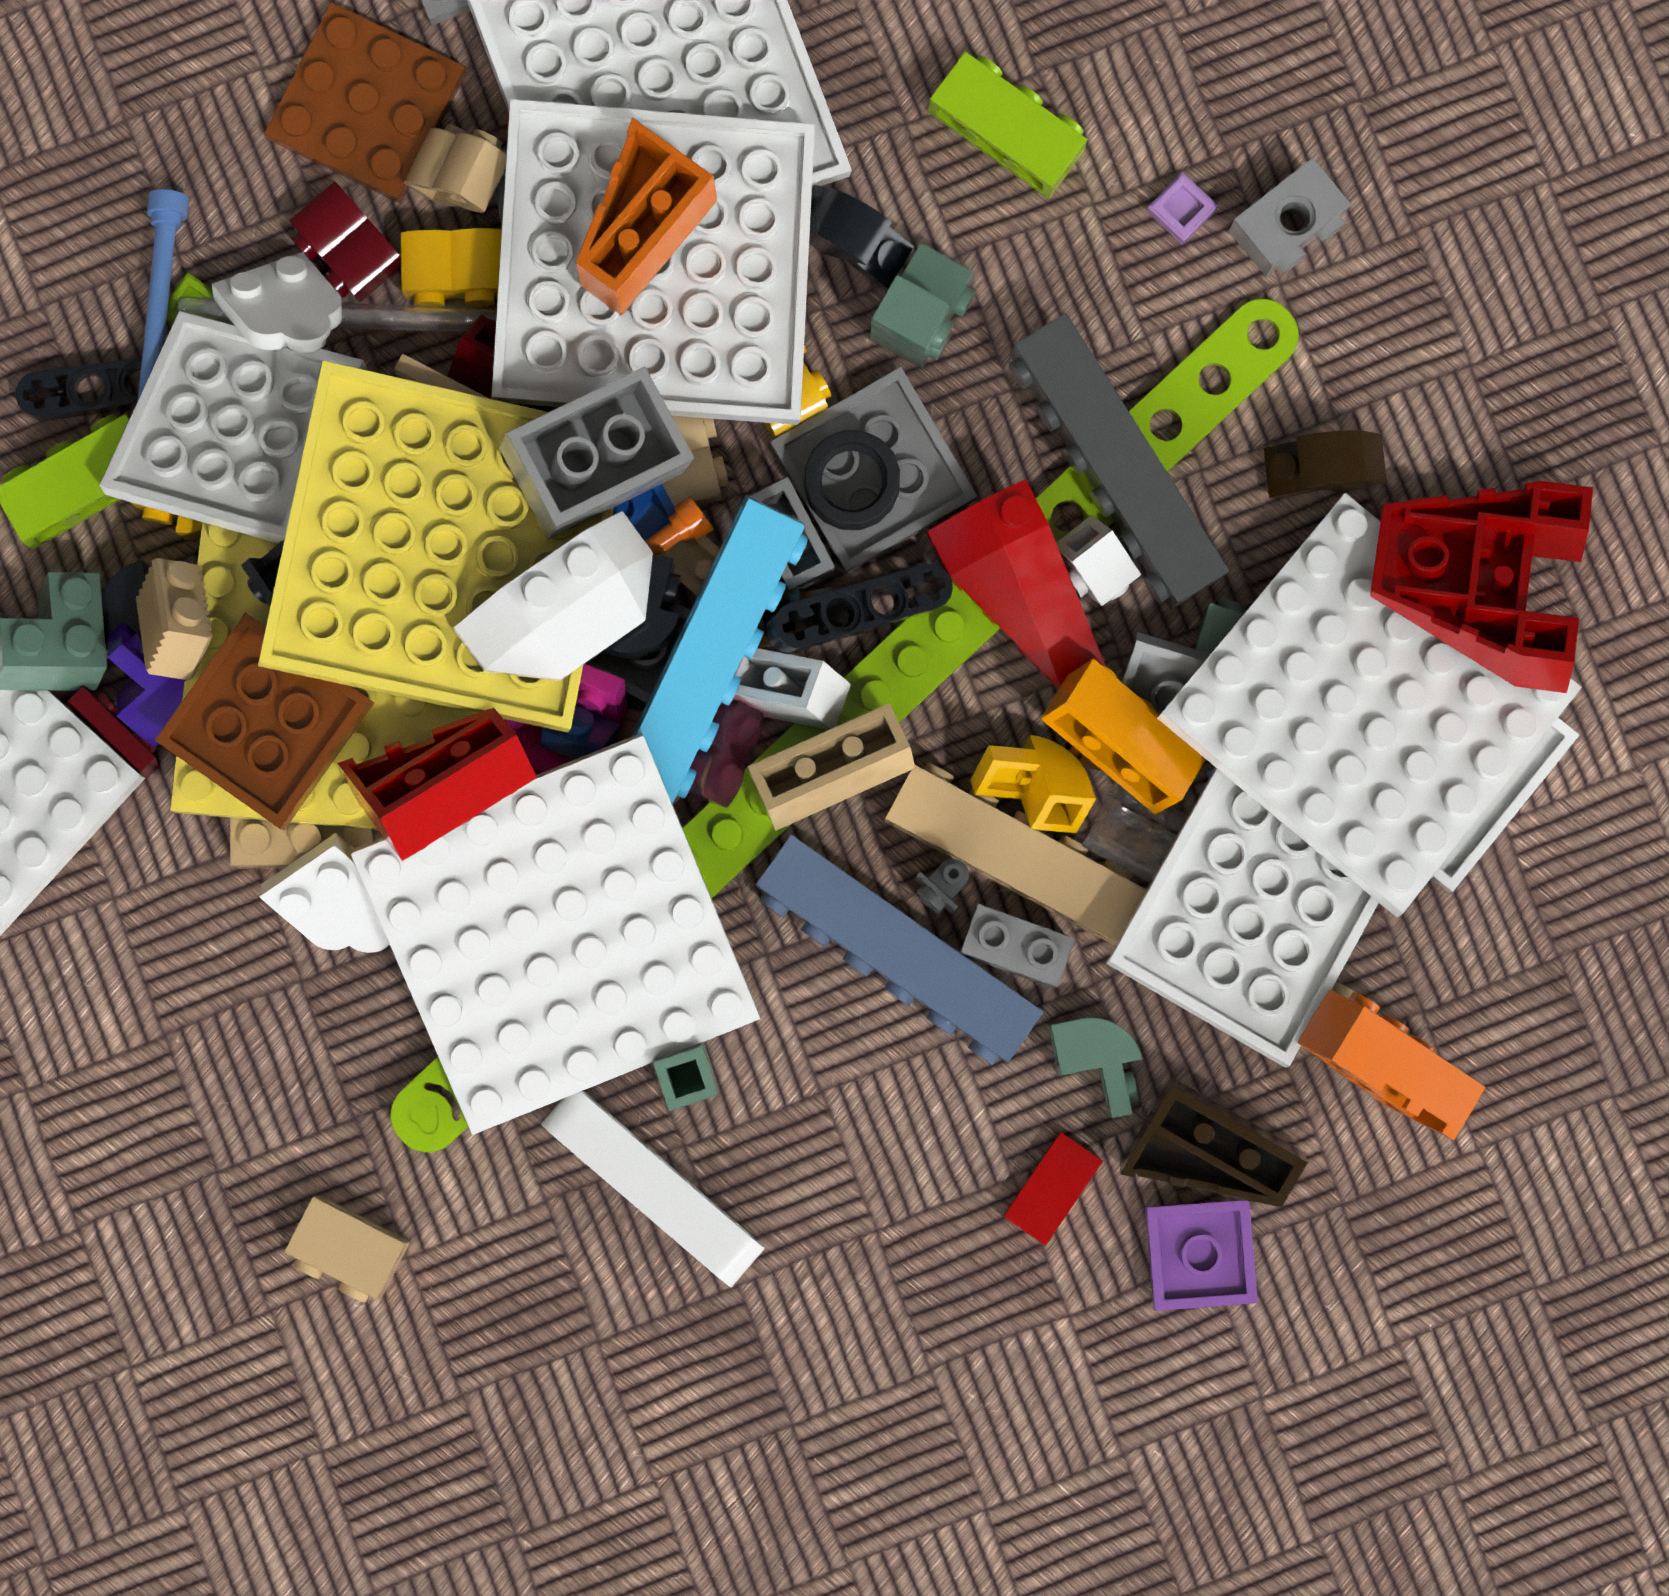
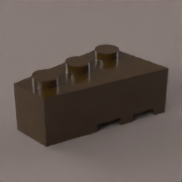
[1120,1077,1308,1207]

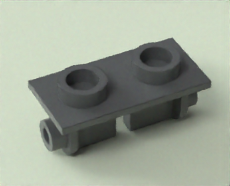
[914,859,969,915]

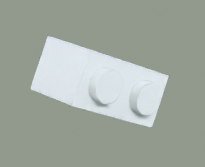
[733,648,851,730]

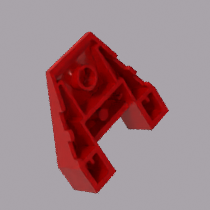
[1370,481,1594,693]

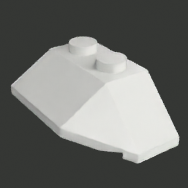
[453,511,653,681]

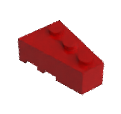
[337,708,537,861]

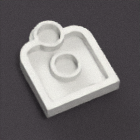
[212,252,342,353]
[259,833,390,953]

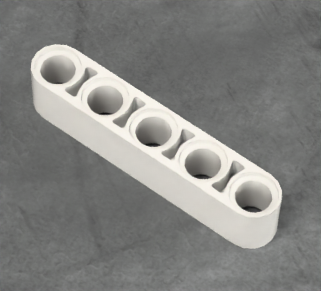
[541,1091,765,1287]

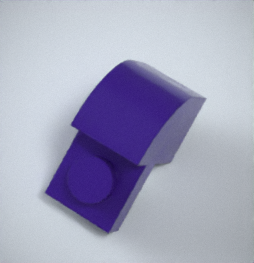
[107,622,187,748]

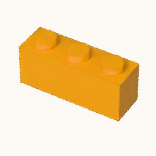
[1040,659,1206,815]

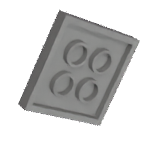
[770,367,978,575]

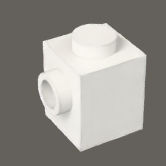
[1057,515,1141,606]

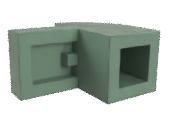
[1048,1018,1142,1118]
[653,1042,719,1111]

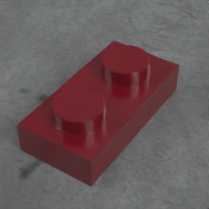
[68,687,159,781]

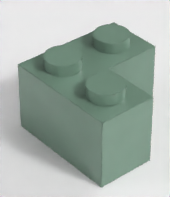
[870,243,976,369]
[0,572,107,691]

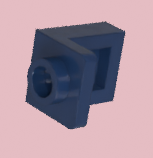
[540,706,621,760]

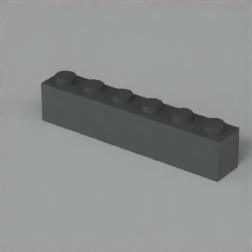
[1009,313,1229,610]

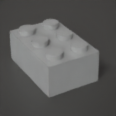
[499,366,694,540]

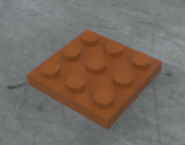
[264,2,467,204]
[155,612,375,831]

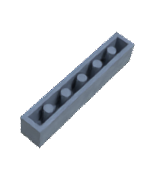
[756,835,1043,1065]

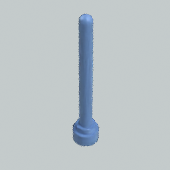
[137,189,189,402]

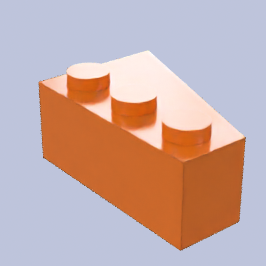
[576,118,717,316]
[1297,989,1486,1141]

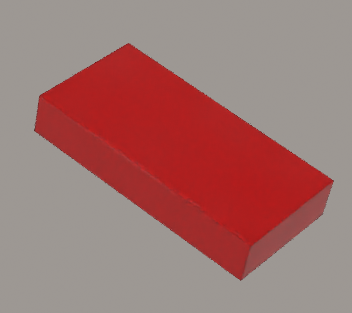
[1003,1132,1103,1246]

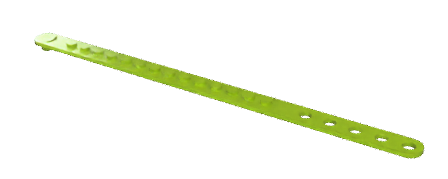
[391,299,1299,1152]

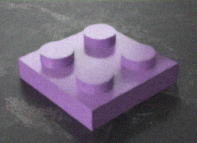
[1145,1199,1258,1311]

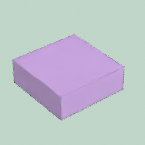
[1146,172,1218,245]

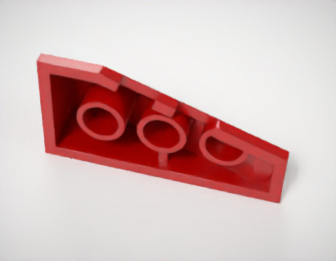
[926,479,1106,690]

